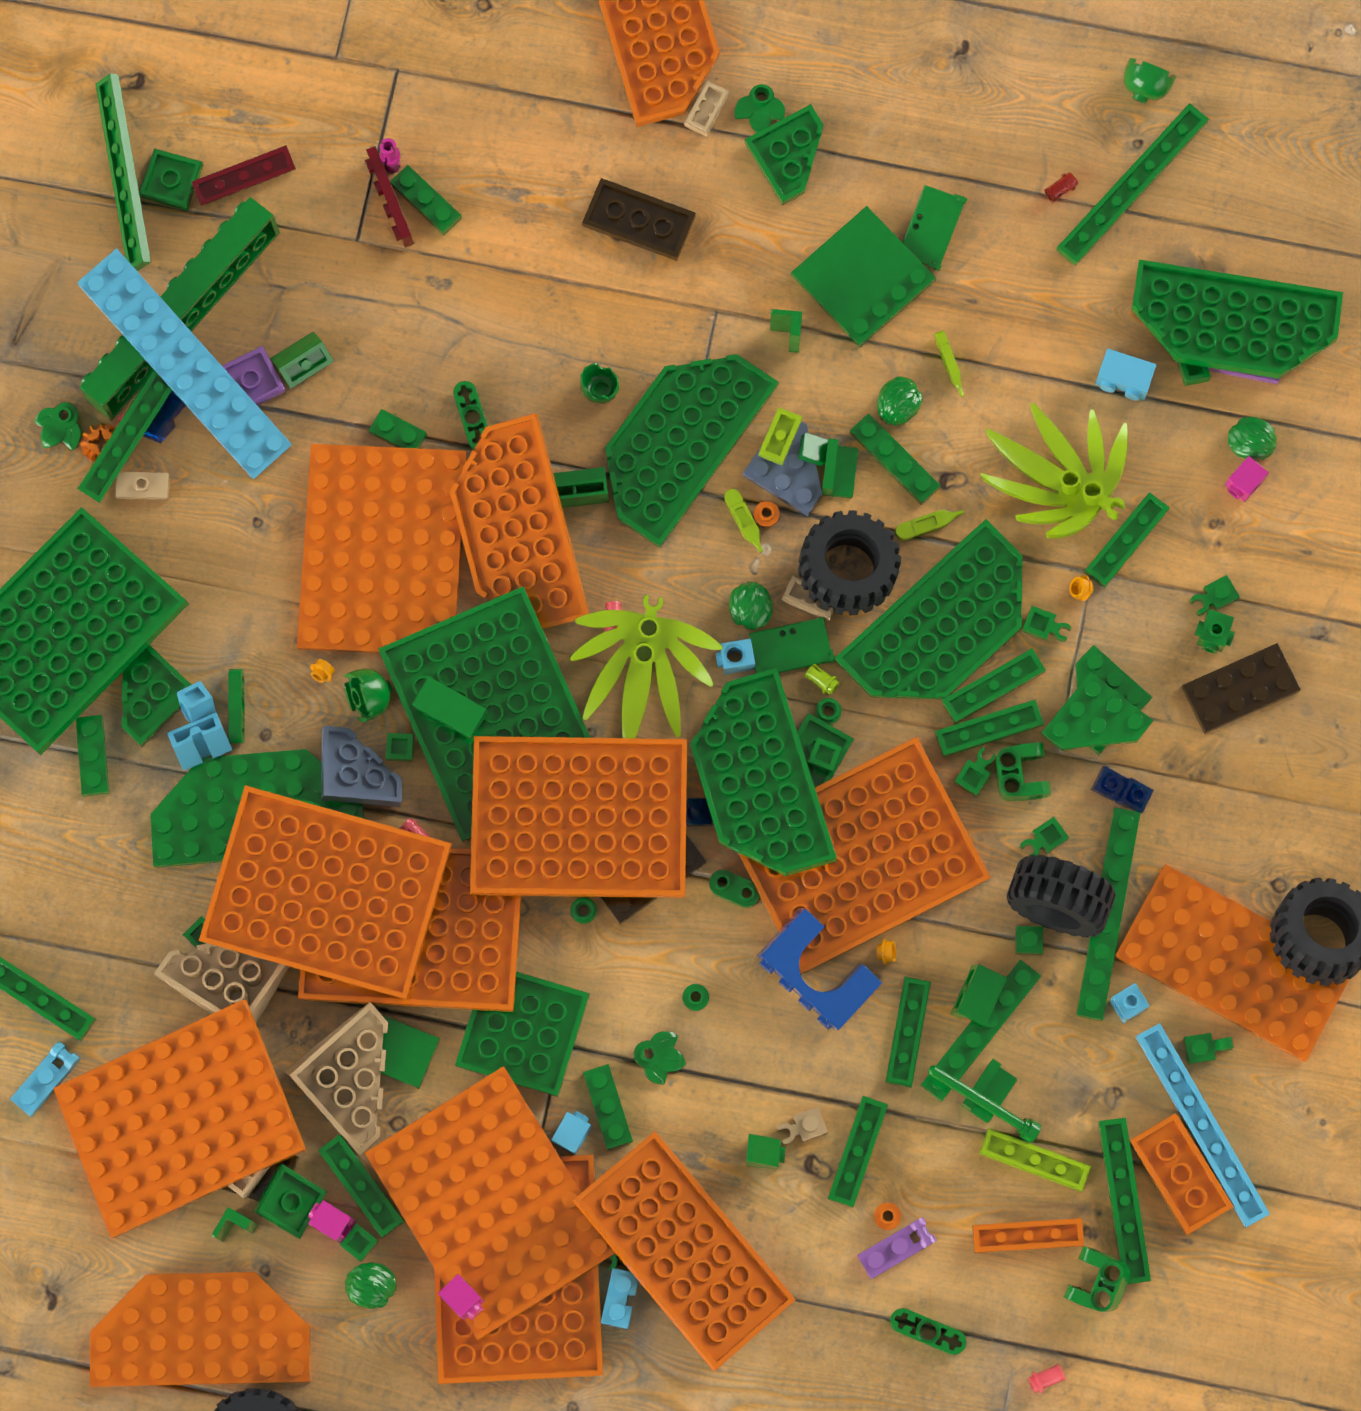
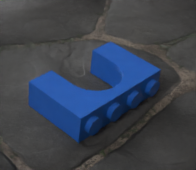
[757,908,882,1030]

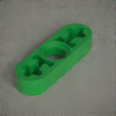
[453,381,488,450]
[228,668,245,744]
[890,1308,966,1355]

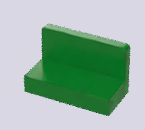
[770,309,802,353]
[270,332,334,389]
[822,438,858,499]
[950,964,1006,1026]
[961,1058,1017,1123]
[211,1207,258,1242]

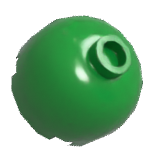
[1124,58,1176,104]
[344,668,392,723]

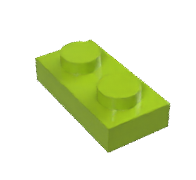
[758,407,802,466]

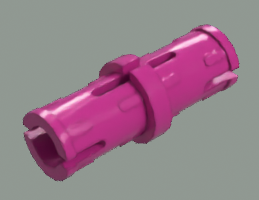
[380,138,401,173]

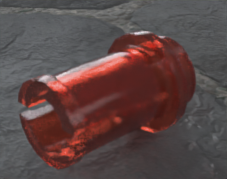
[1044,172,1078,203]

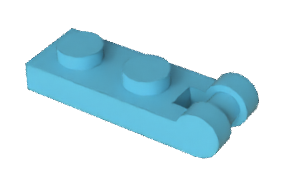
[10,1041,80,1117]

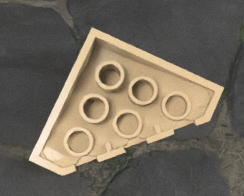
[154,943,289,1023]
[284,1002,388,1155]

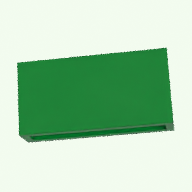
[553,467,609,508]
[412,676,488,740]

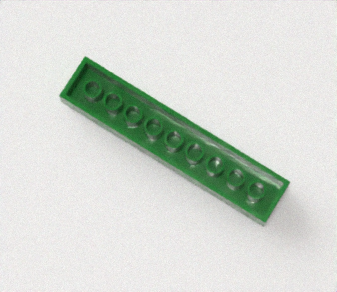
[79,197,280,422]

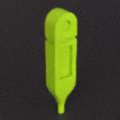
[934,330,964,397]
[724,489,763,553]
[895,510,964,541]

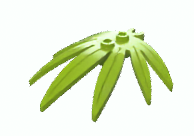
[980,403,1128,539]
[570,594,723,738]

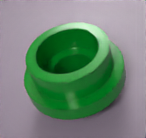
[815,698,842,724]
[570,897,597,924]
[682,984,709,1011]

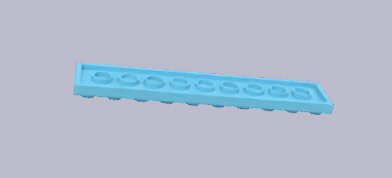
[77,248,292,479]

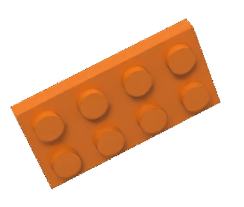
[1129,1113,1234,1235]

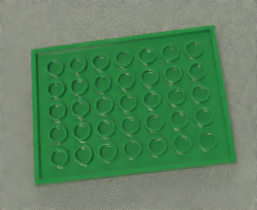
[0,507,189,756]
[378,586,591,842]

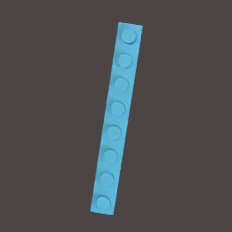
[1135,1023,1270,1228]

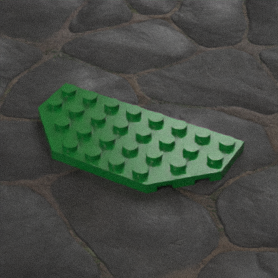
[1131,259,1343,379]
[605,354,779,548]
[835,519,1023,700]
[690,668,837,876]
[150,749,364,868]

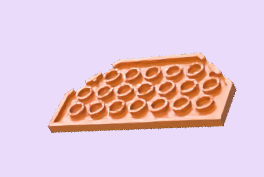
[598,0,720,127]
[450,413,589,629]
[90,1272,310,1387]

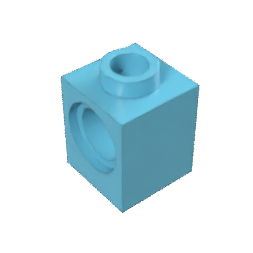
[715,639,755,675]
[177,681,216,723]
[1109,983,1150,1024]
[551,1111,592,1156]

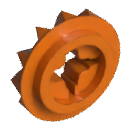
[80,423,115,462]

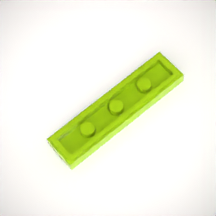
[979,1128,1091,1192]

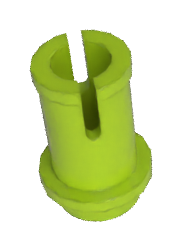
[805,664,839,695]

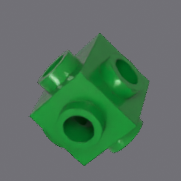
[1194,609,1235,653]

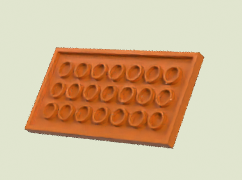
[1114,864,1349,1062]
[572,1131,796,1371]

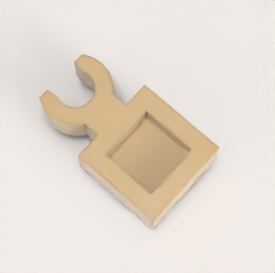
[777,1107,828,1145]

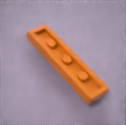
[972,1218,1084,1253]

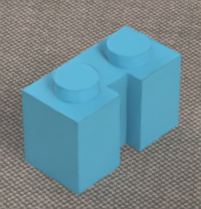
[1095,348,1157,401]
[167,712,232,771]
[601,1268,639,1330]

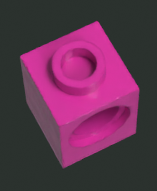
[1225,456,1269,502]

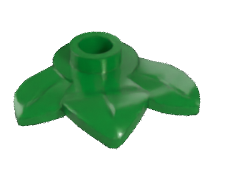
[734,84,785,132]
[34,402,82,450]
[633,1031,686,1085]

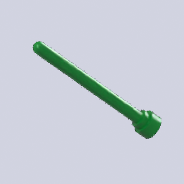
[928,1065,1041,1143]

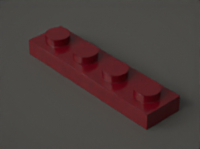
[192,145,296,206]
[365,146,414,248]

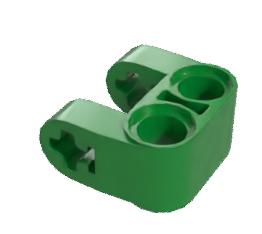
[995,742,1051,801]
[1064,1245,1130,1312]

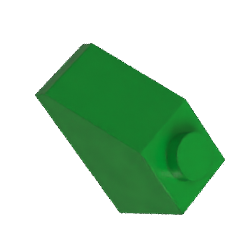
[746,1134,786,1169]

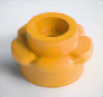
[1069,575,1094,601]
[310,659,335,683]
[877,939,896,965]

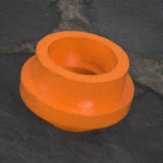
[754,501,780,527]
[874,1203,901,1230]

